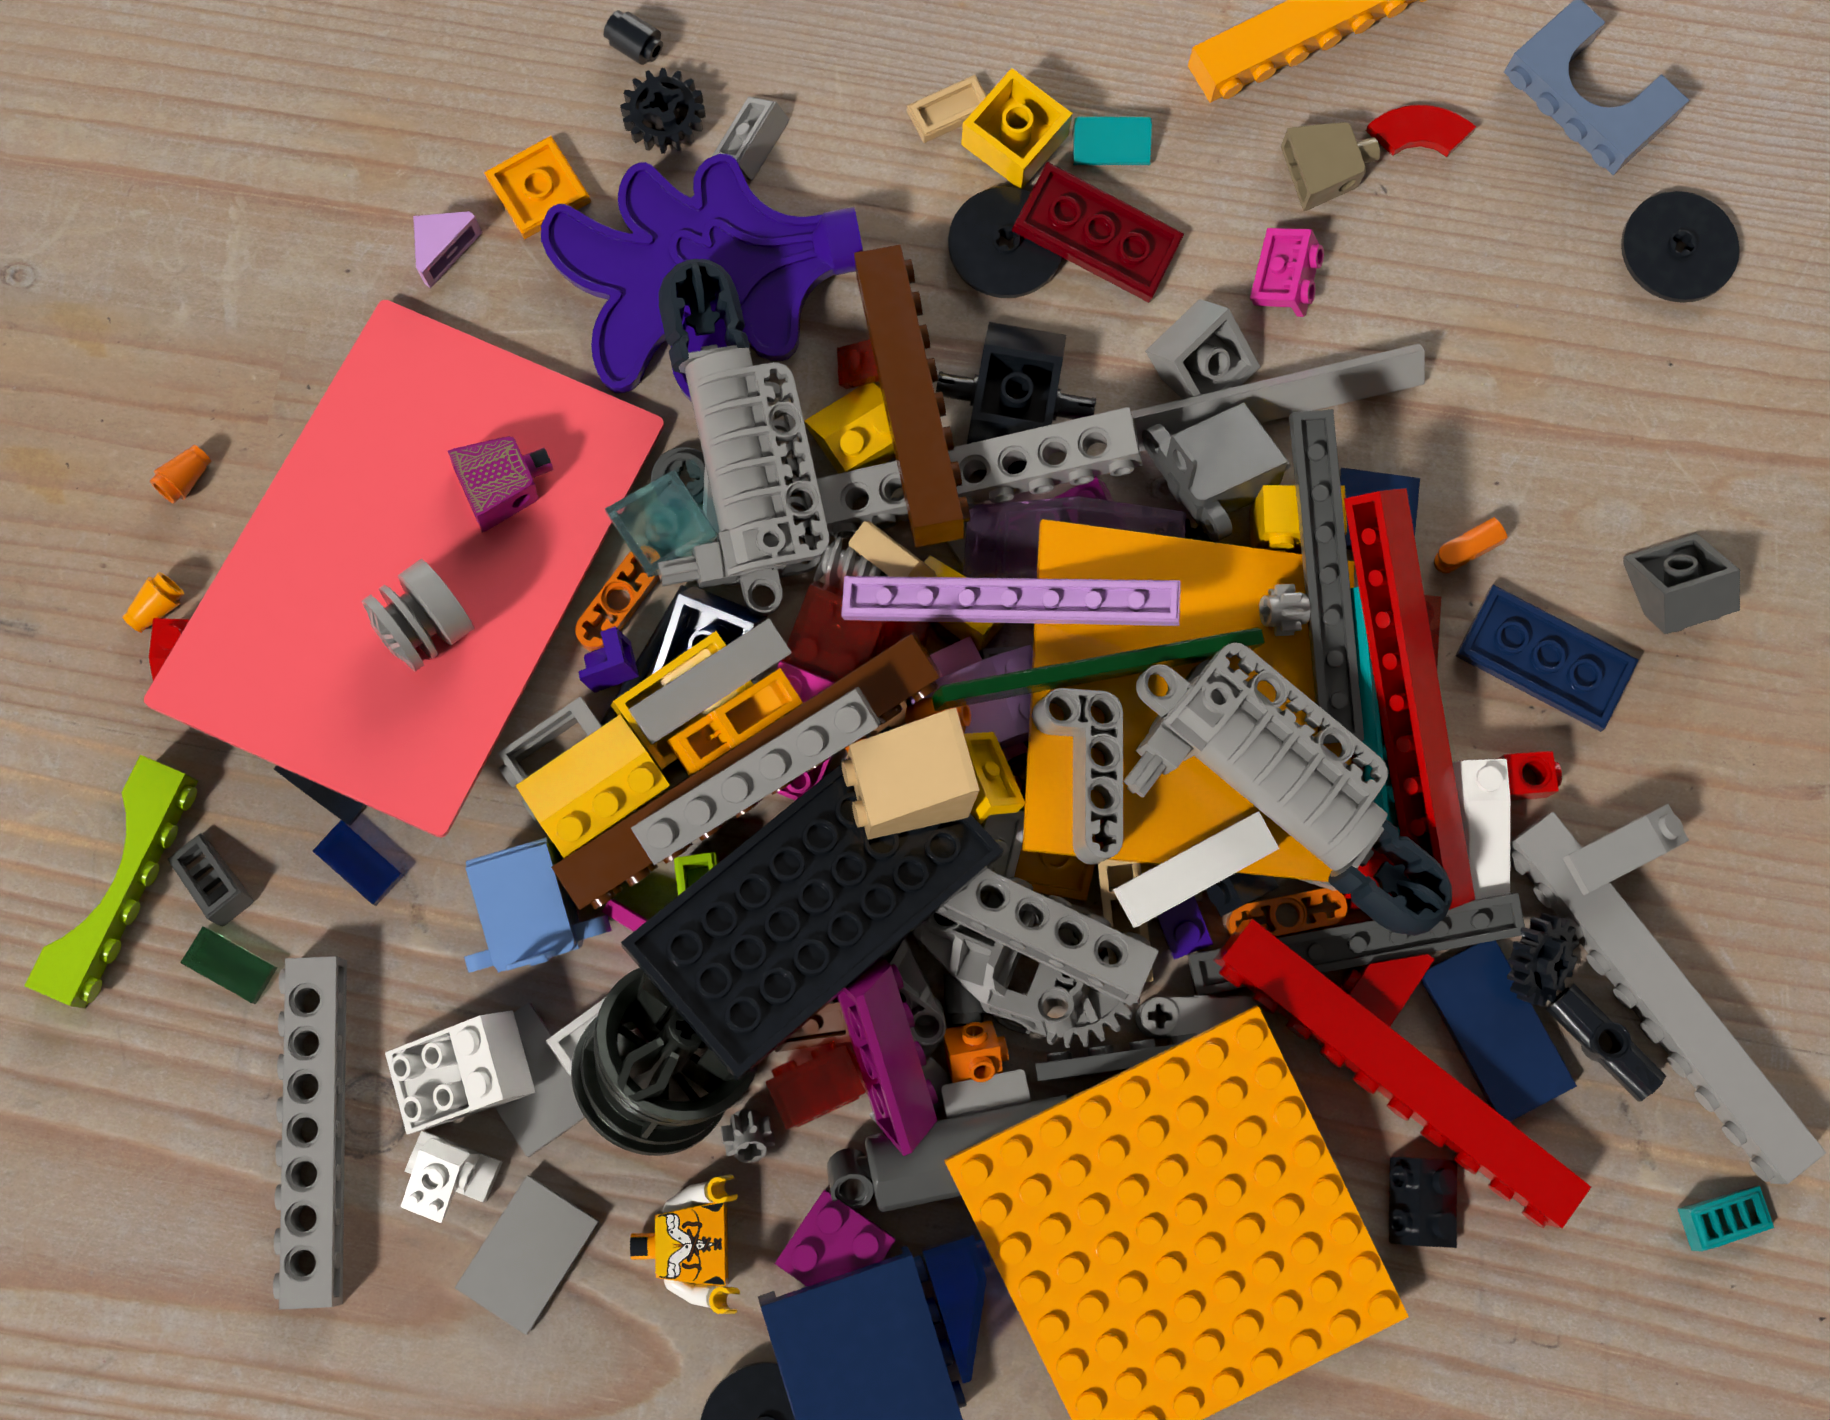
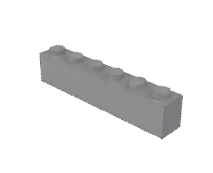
[631,687,881,865]

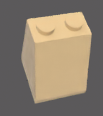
[842,708,979,840]

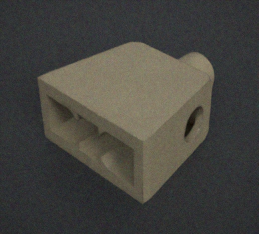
[1281,122,1380,211]

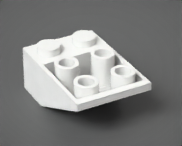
[385,1010,536,1135]

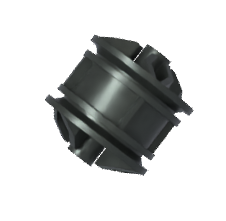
[571,968,758,1156]

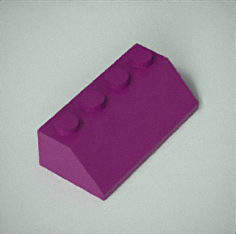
[838,958,938,1156]

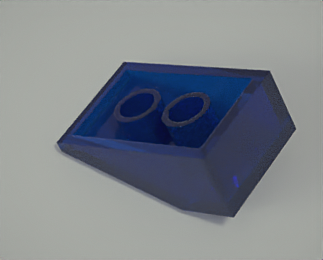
[922,1232,992,1384]

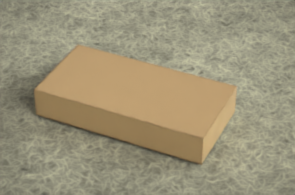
[907,75,987,143]

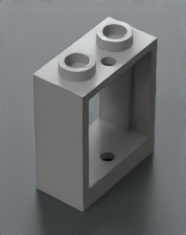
[498,696,602,821]

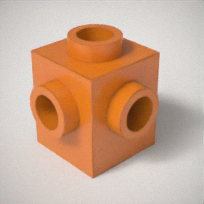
[943,1020,1009,1083]

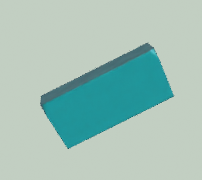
[1073,117,1152,165]

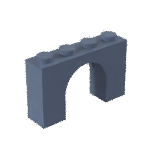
[1504,0,1689,175]

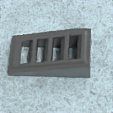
[167,833,254,926]

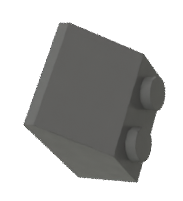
[1623,533,1740,634]

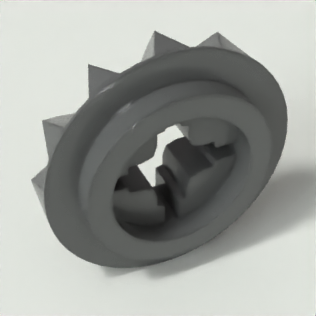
[651,447,705,511]

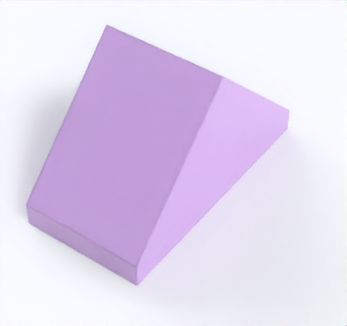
[413,211,482,288]

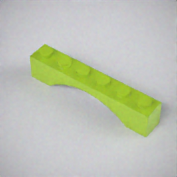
[24,755,198,1009]

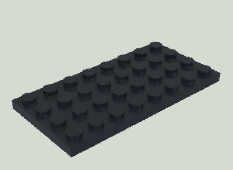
[621,725,1004,1081]

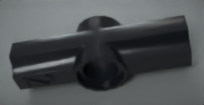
[1546,983,1666,1102]

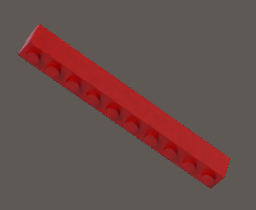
[1344,488,1475,910]
[1213,919,1591,1229]

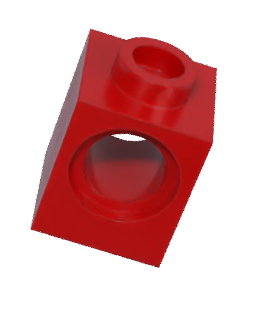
[1498,751,1562,801]

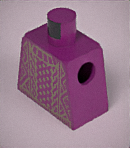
[448,436,553,532]

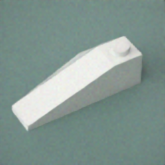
[1452,759,1511,900]

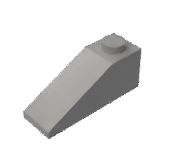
[1563,804,1689,896]

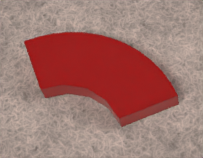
[1365,105,1476,157]

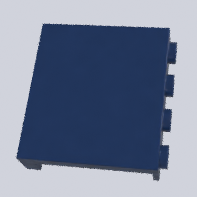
[758,1245,967,1420]

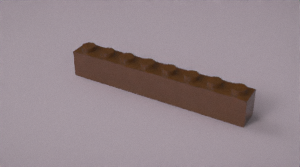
[854,244,970,548]

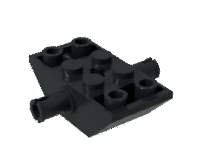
[936,322,1096,476]

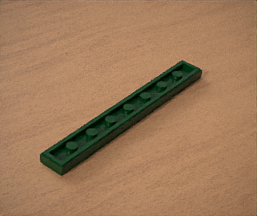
[932,627,1265,711]

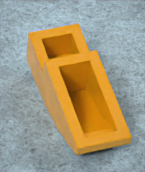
[667,668,803,776]

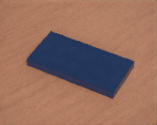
[1455,584,1639,732]
[1421,940,1577,1122]

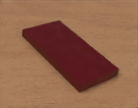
[1011,161,1184,303]

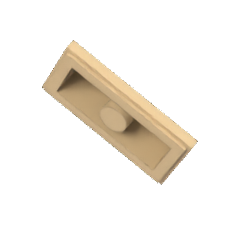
[848,521,937,577]

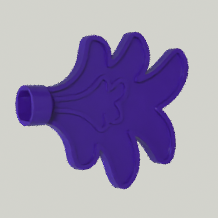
[541,154,863,402]

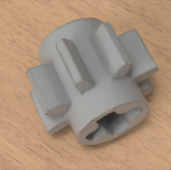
[1259,584,1311,636]
[721,1109,775,1163]

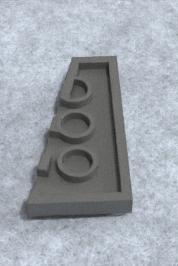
[1035,1033,1197,1081]

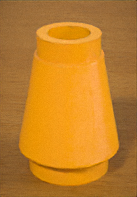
[122,572,184,633]

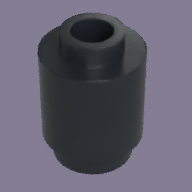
[603,10,663,65]

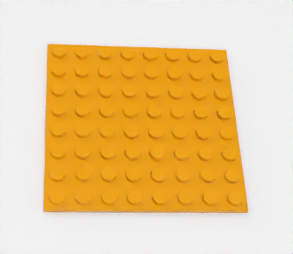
[1022,519,1354,882]
[944,1005,1409,1420]

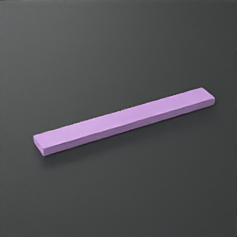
[841,576,1181,626]

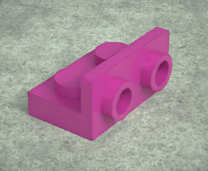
[1250,228,1324,317]

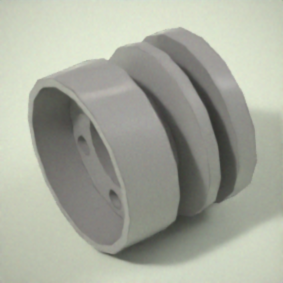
[361,559,474,672]

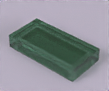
[180,926,278,1004]

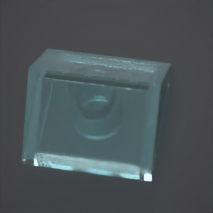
[605,470,718,577]

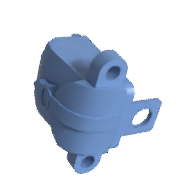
[464,837,612,973]

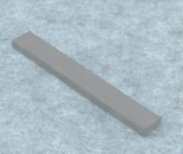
[1131,344,1425,451]

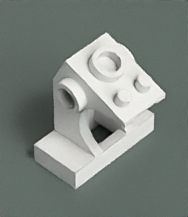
[401,1131,503,1223]

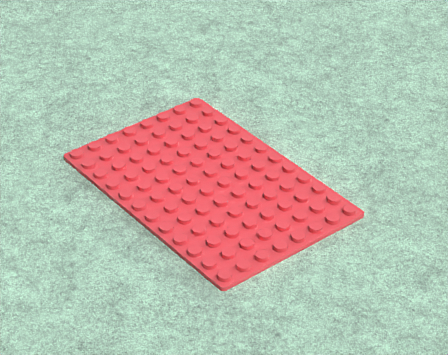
[144,300,664,838]

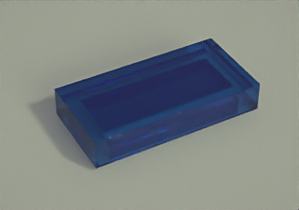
[313,820,404,906]

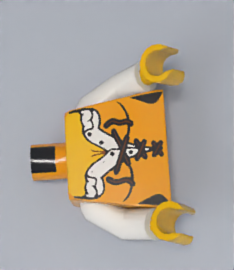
[630,1174,740,1314]

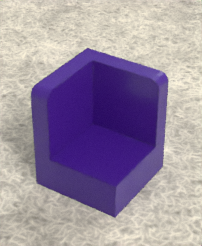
[578,626,639,693]

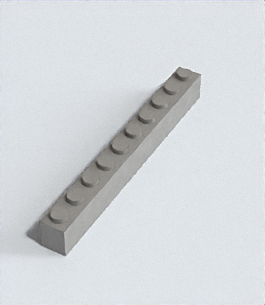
[1510,812,1826,1184]

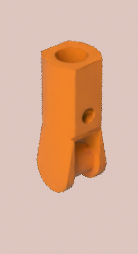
[1434,517,1508,573]

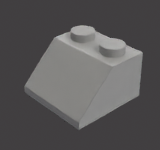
[1145,299,1260,399]

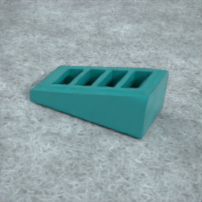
[1677,1186,1774,1252]

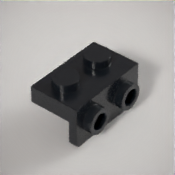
[1389,1157,1457,1248]

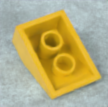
[611,631,754,770]

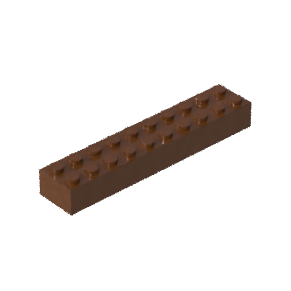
[551,632,941,910]

